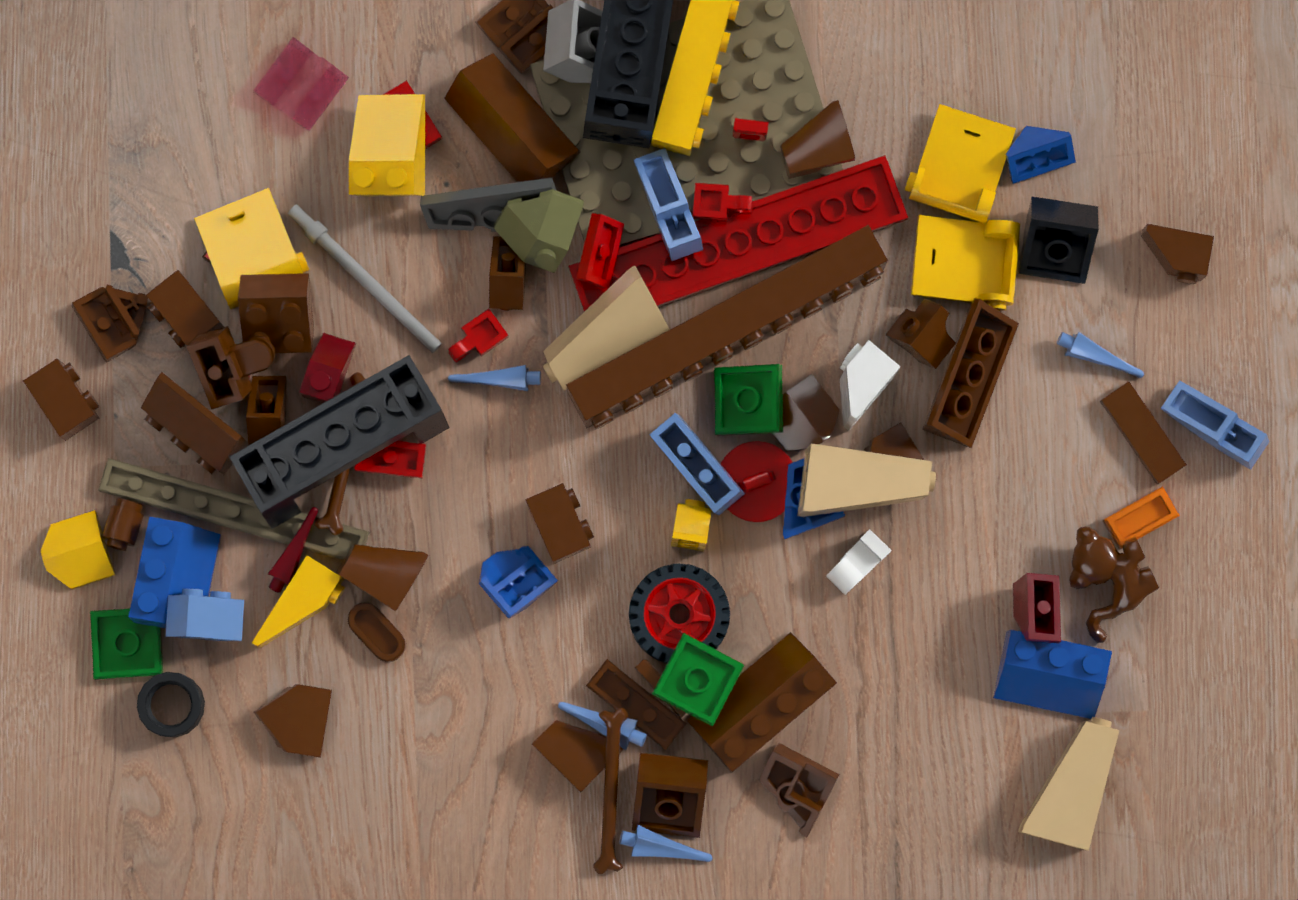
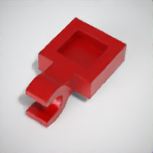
[693,183,752,221]
[448,308,509,363]

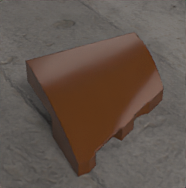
[780,100,855,179]
[336,544,429,611]
[532,720,623,792]
[759,743,840,838]

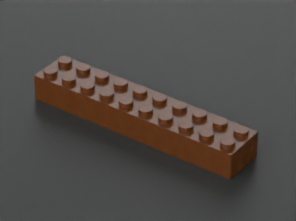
[566,225,888,430]

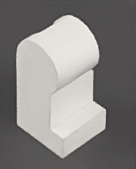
[826,529,892,595]

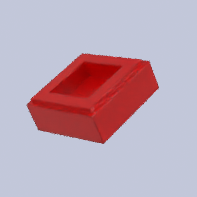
[732,118,769,142]

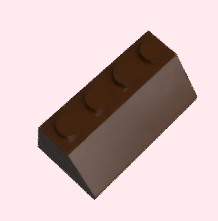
[687,632,837,773]

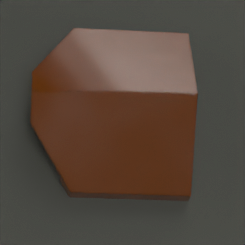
[772,374,840,451]

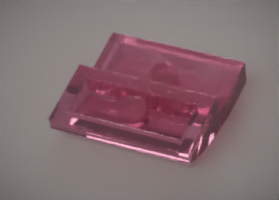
[253,37,349,131]

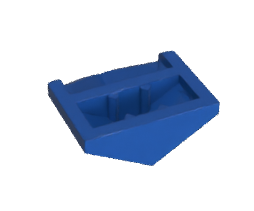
[479,546,558,619]

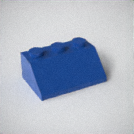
[128,517,221,628]
[993,630,1112,719]

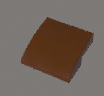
[475,0,553,74]

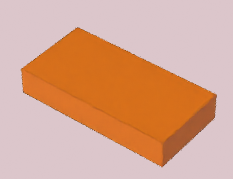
[1103,486,1180,550]

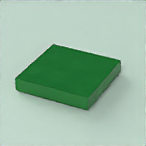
[714,364,783,436]
[90,608,163,680]
[651,633,744,726]

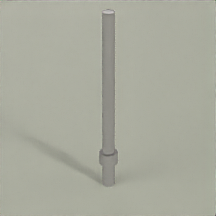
[288,204,442,353]

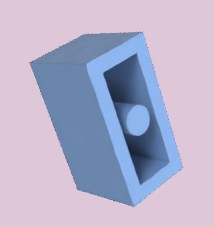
[166,589,244,641]

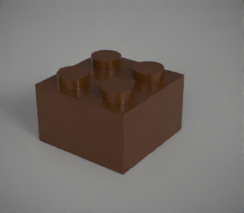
[238,273,314,353]

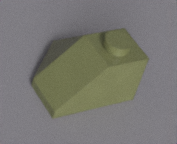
[494,189,584,273]

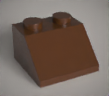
[632,753,708,838]

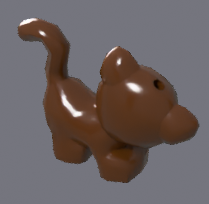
[1069,526,1159,643]

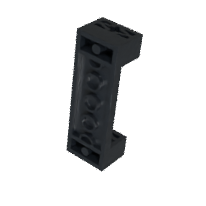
[583,0,673,149]
[230,355,450,529]

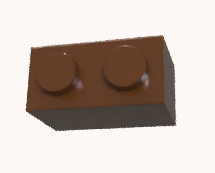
[146,270,224,348]
[23,358,100,441]
[525,483,594,564]

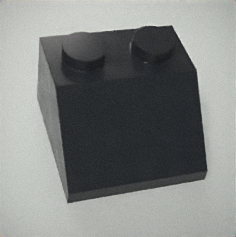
[1019,196,1099,284]

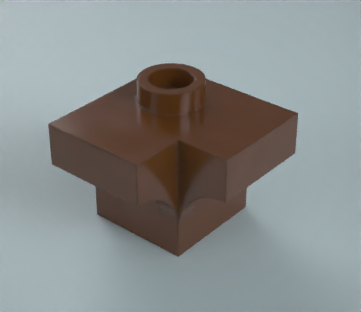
[886,299,956,369]

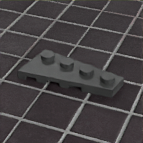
[420,178,556,232]

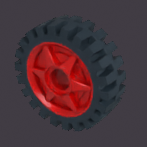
[629,563,730,663]

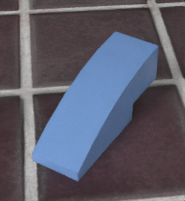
[634,148,703,261]
[1161,380,1269,470]

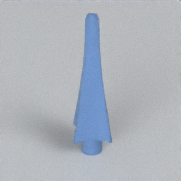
[1057,332,1144,378]
[448,365,541,391]
[558,702,647,750]
[619,825,713,862]

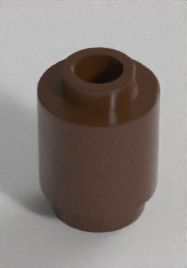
[102,498,144,551]

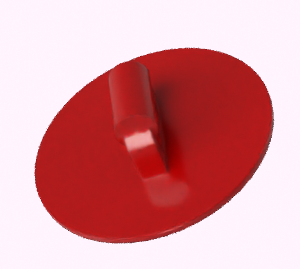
[721,441,793,522]

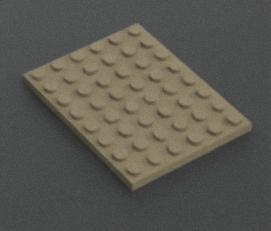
[530,0,843,247]

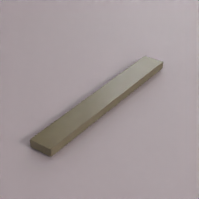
[98,458,370,560]

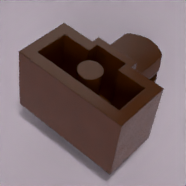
[187,326,275,409]

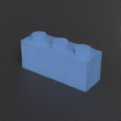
[649,413,745,515]

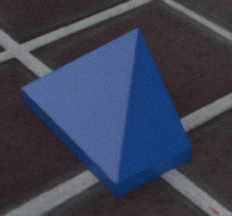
[1006,126,1076,184]

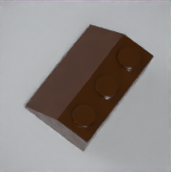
[141,372,248,475]

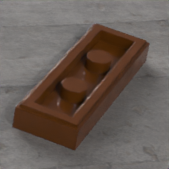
[1100,382,1187,485]
[586,659,687,750]

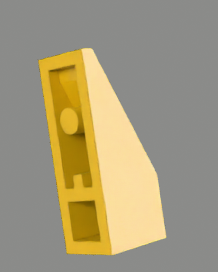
[671,499,711,552]
[252,556,345,648]

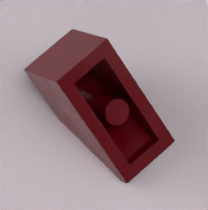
[299,333,356,403]
[1013,573,1061,643]

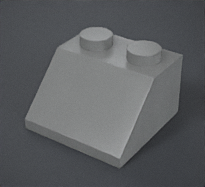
[543,0,602,83]

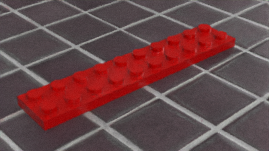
[568,155,908,312]

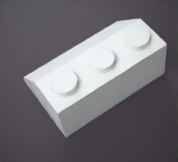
[840,340,901,431]

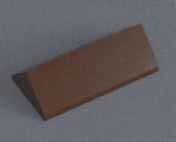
[444,53,580,182]
[922,298,1019,448]

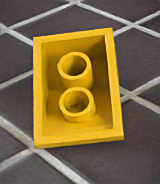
[349,94,425,196]

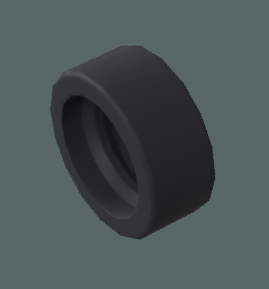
[137,672,205,737]

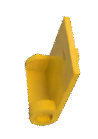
[904,104,1016,224]
[194,188,310,310]
[911,215,1020,311]

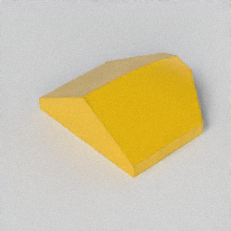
[40,510,115,589]

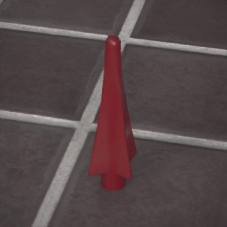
[268,507,318,593]

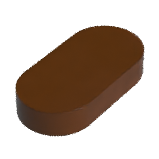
[348,602,406,662]

